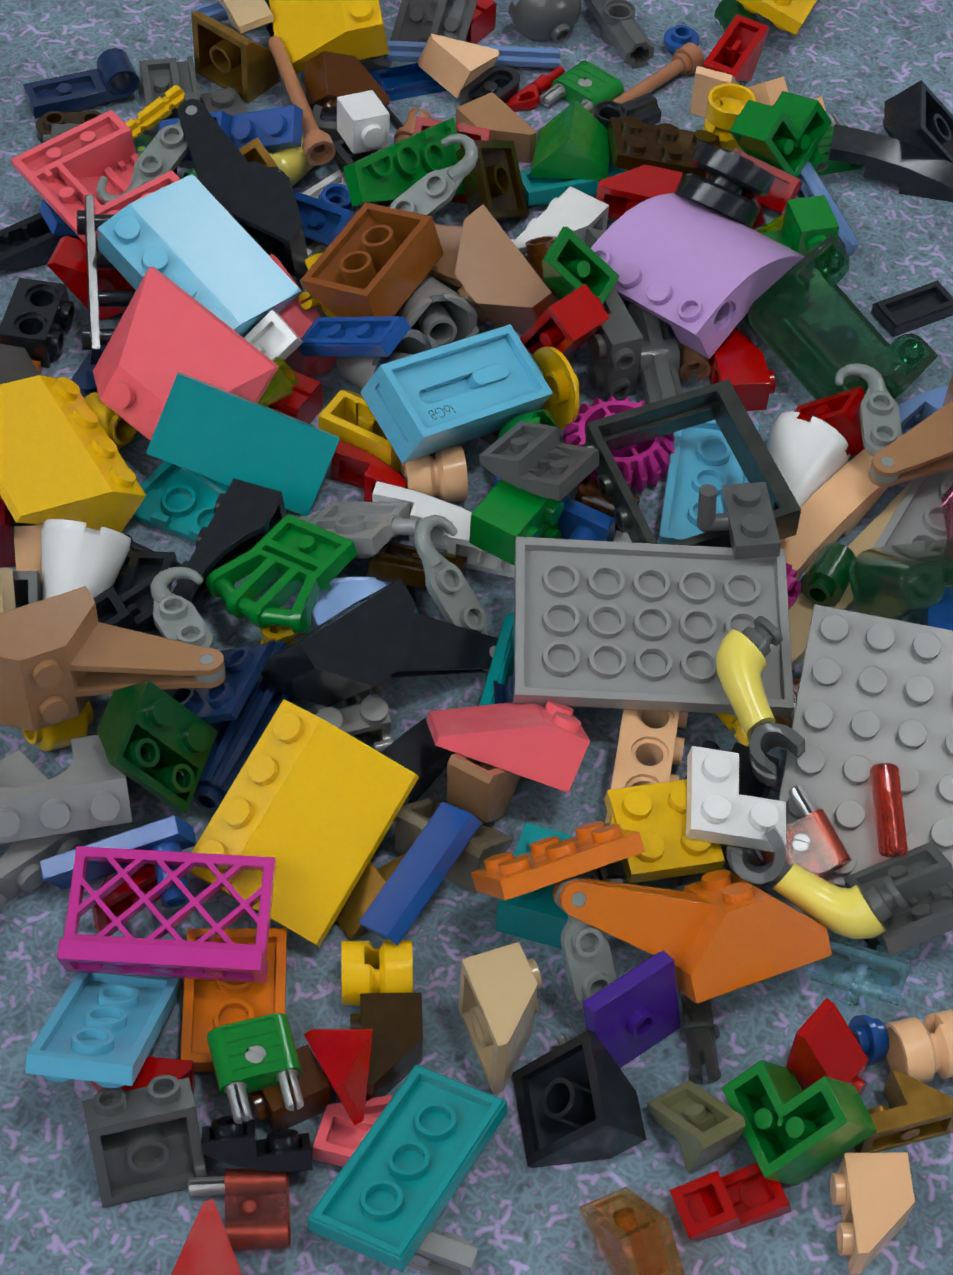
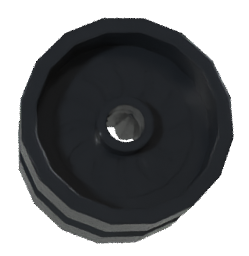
[675,141,775,228]

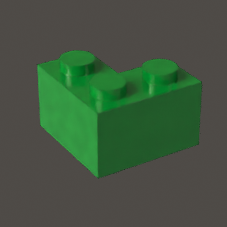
[729,91,832,178]
[760,195,839,281]
[469,479,564,565]
[721,1060,878,1186]

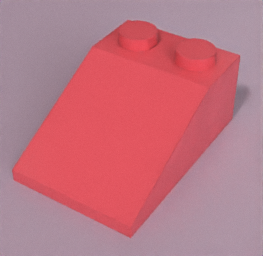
[426,700,590,793]

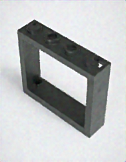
[581,379,801,548]

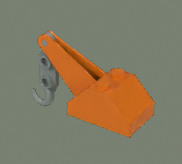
[553,870,832,1046]

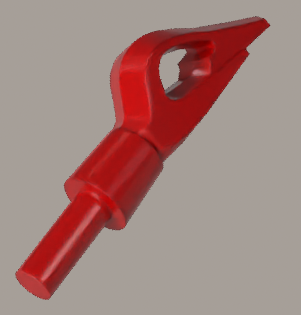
[505,66,565,112]

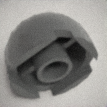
[508,0,581,42]

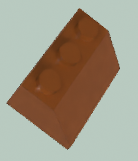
[300,202,443,317]

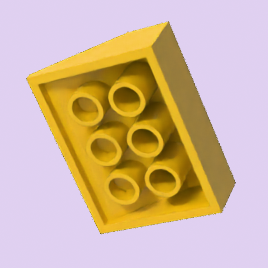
[269,0,390,73]
[0,375,146,533]
[189,699,419,947]

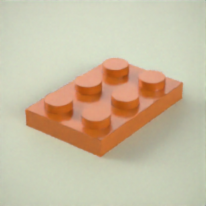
[471,821,645,901]
[180,928,287,1072]

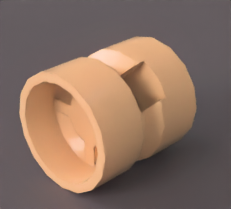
[401,446,468,502]
[885,1009,953,1083]

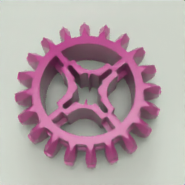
[562,394,675,493]

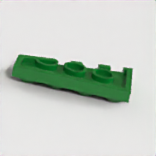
[343,117,465,206]

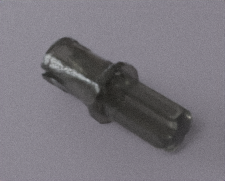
[680,992,721,1084]

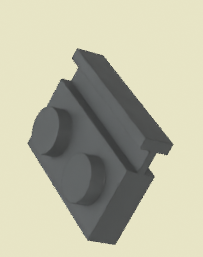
[139,56,200,118]

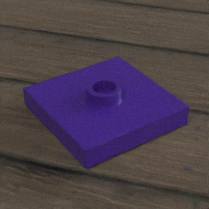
[583,950,681,1068]

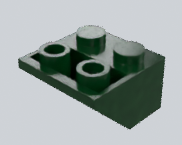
[97,680,218,814]

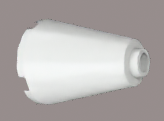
[766,411,850,507]
[41,519,131,600]

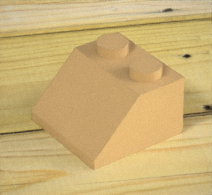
[458,942,542,1095]

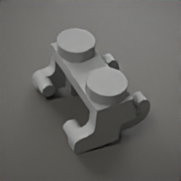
[314,695,393,753]

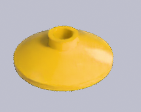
[532,346,579,429]

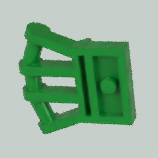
[206,514,358,633]

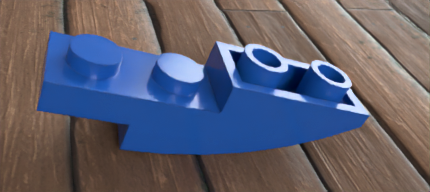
[159,105,303,161]

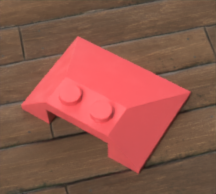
[10,110,180,247]
[93,267,279,441]

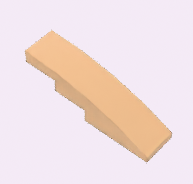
[780,449,887,579]

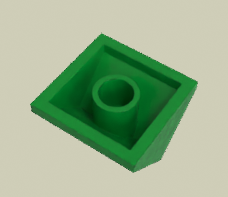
[531,100,611,180]

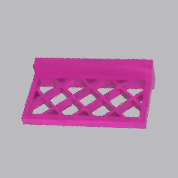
[57,846,276,983]

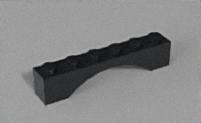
[146,478,286,697]

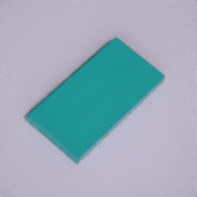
[146,371,340,516]
[307,1064,508,1272]

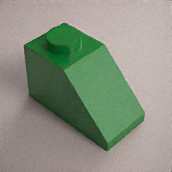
[542,226,620,304]

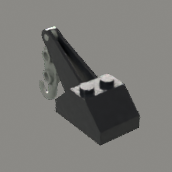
[96,99,308,280]
[261,515,498,707]

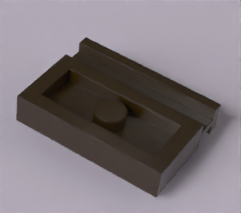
[367,541,468,589]

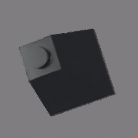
[883,80,953,163]
[512,1030,647,1168]

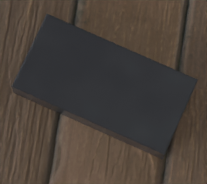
[871,280,953,337]

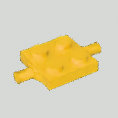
[604,779,725,884]

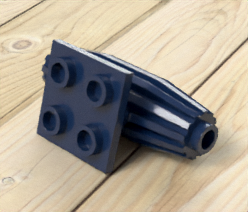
[172,640,296,811]

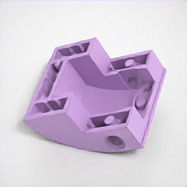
[591,193,817,359]

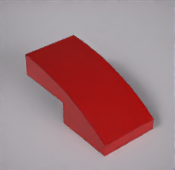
[331,440,407,502]
[669,1162,791,1241]

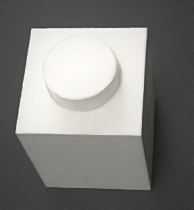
[337,90,390,154]

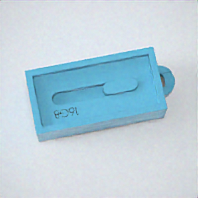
[360,324,553,464]

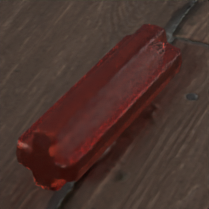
[870,763,908,858]

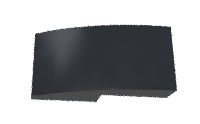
[201,1116,313,1172]

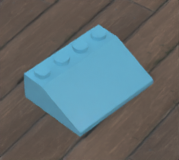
[97,174,302,338]

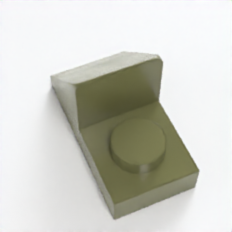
[647,1080,746,1173]

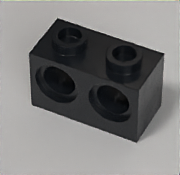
[0,278,75,368]

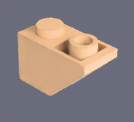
[830,1152,915,1274]

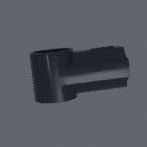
[593,93,662,129]

